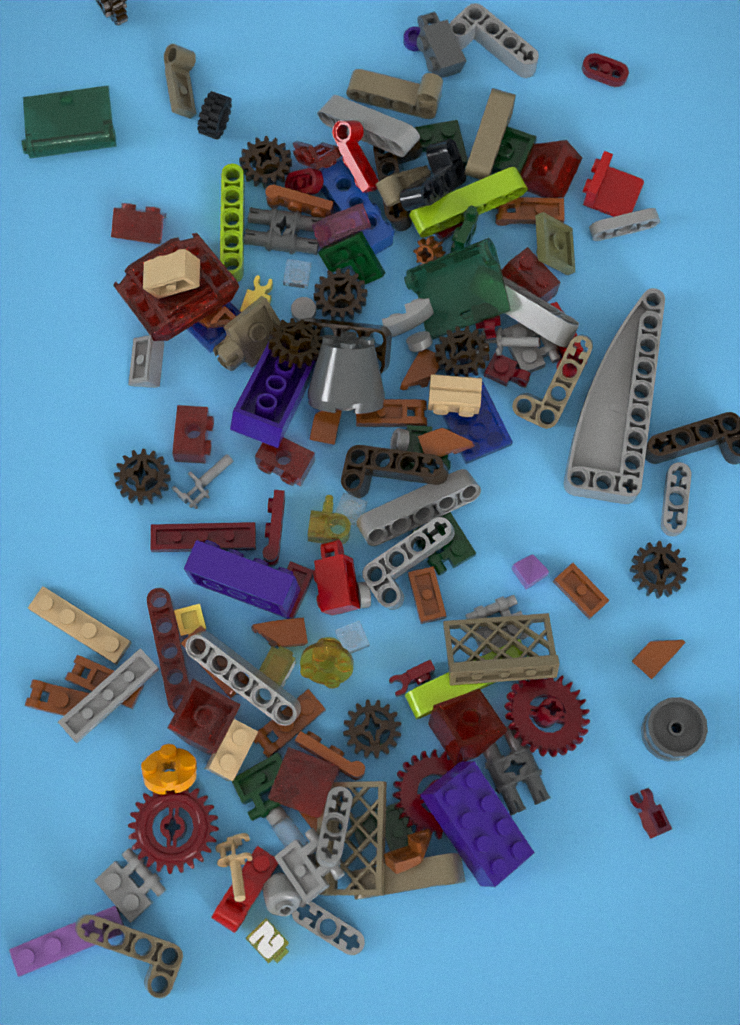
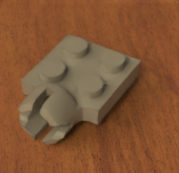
[213,296,281,371]

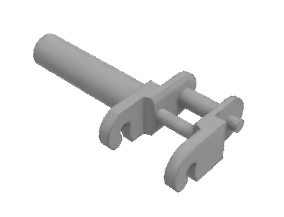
[475,327,541,355]
[172,454,234,509]

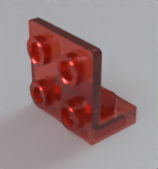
[268,747,340,818]

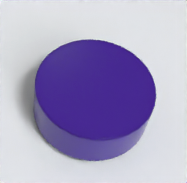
[403,26,421,52]

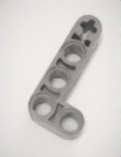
[450,3,539,78]
[363,517,455,610]

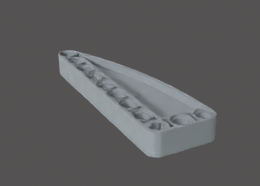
[564,288,665,504]

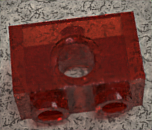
[172,405,214,464]
[255,437,315,486]

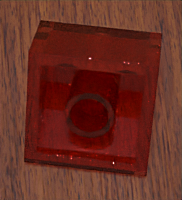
[520,140,583,198]
[499,247,561,323]
[167,679,241,755]
[428,689,507,766]

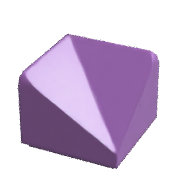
[511,554,549,589]

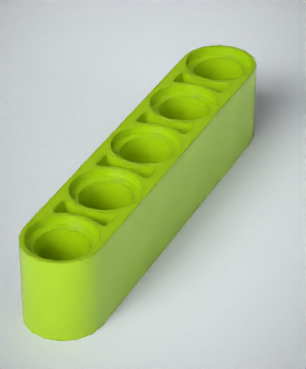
[220,163,245,283]
[409,167,527,238]
[404,639,529,720]

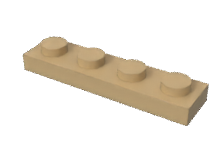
[28,586,131,665]

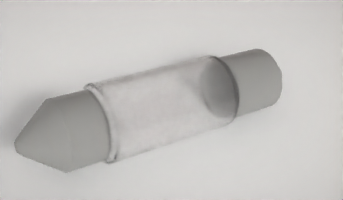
[266,806,316,864]

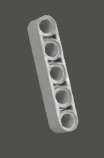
[318,95,420,157]
[469,266,580,348]
[356,469,481,546]
[185,631,301,726]

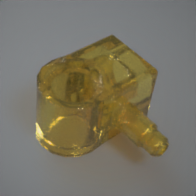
[307,495,351,544]

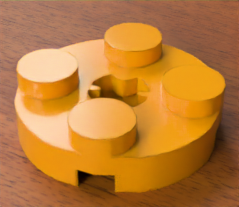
[141,744,197,794]

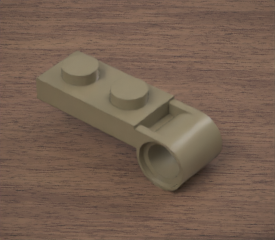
[164,44,196,118]
[376,165,431,207]

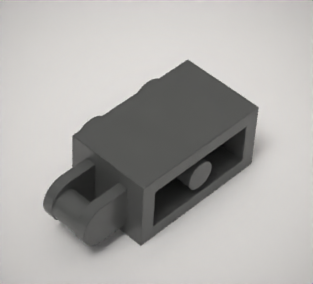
[417,12,467,78]

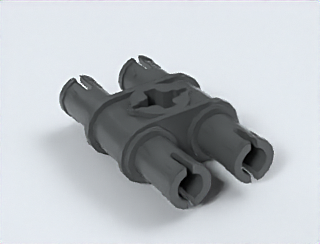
[244,207,323,255]
[477,726,551,816]

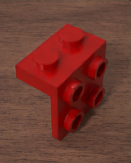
[582,151,644,217]

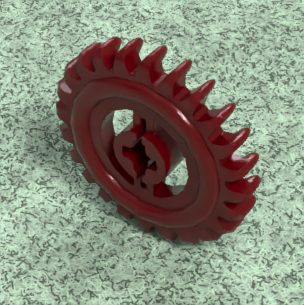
[504,675,590,757]
[392,749,466,840]
[127,788,219,874]

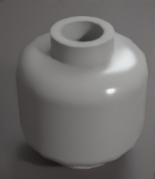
[263,873,302,916]

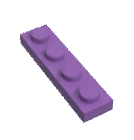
[9,905,124,977]

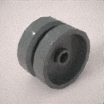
[641,697,708,762]

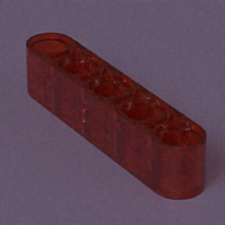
[147,588,195,718]

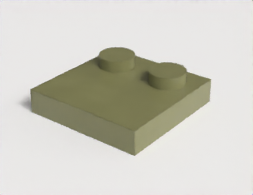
[535,212,575,275]

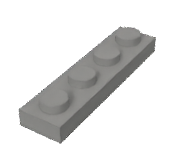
[58,648,159,743]

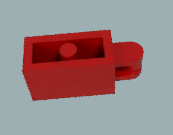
[313,540,361,616]

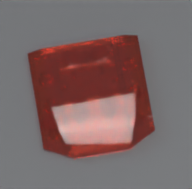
[113,233,239,341]

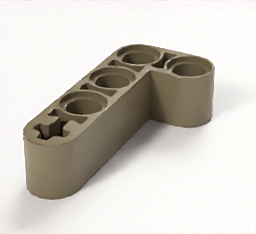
[346,69,443,119]
[465,88,516,180]
[512,334,593,429]
[352,853,466,900]
[75,914,183,998]

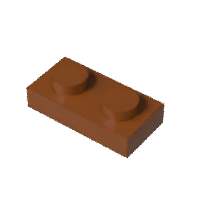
[553,563,609,620]
[408,566,447,624]

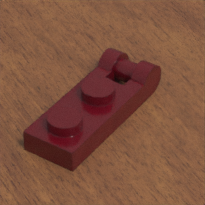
[263,490,285,567]

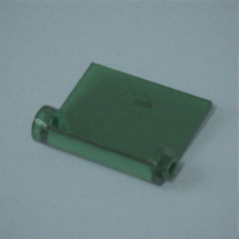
[22,85,117,159]
[404,238,511,340]

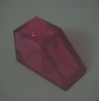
[312,203,371,248]

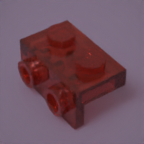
[293,141,342,170]
[111,203,166,244]

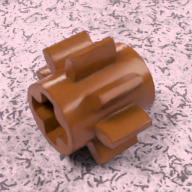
[413,236,446,268]

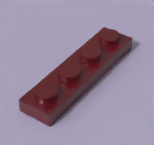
[150,522,256,552]

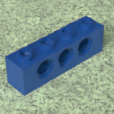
[320,159,394,255]

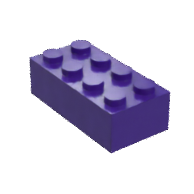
[230,342,316,448]
[184,540,300,619]
[420,761,535,887]

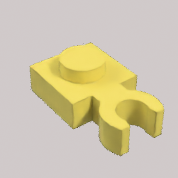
[240,275,273,313]
[174,603,207,636]

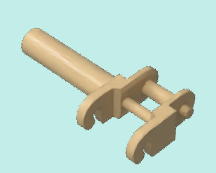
[215,833,252,902]

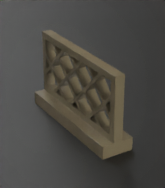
[443,613,559,686]
[316,781,387,896]

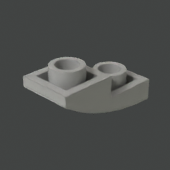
[382,298,434,337]

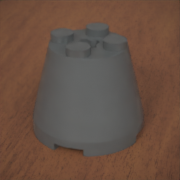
[308,332,385,414]

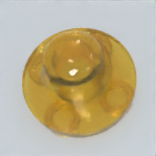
[300,637,354,688]

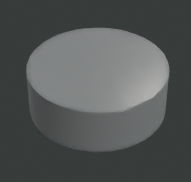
[291,297,316,321]
[406,331,433,352]
[390,428,410,451]
[357,582,371,608]

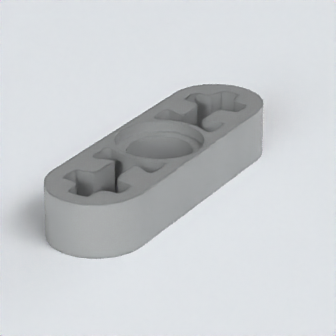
[589,208,660,241]
[661,462,691,536]
[316,786,352,868]
[292,899,365,955]

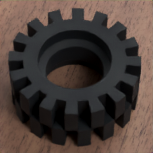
[197,91,232,140]

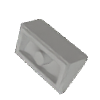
[128,335,164,388]

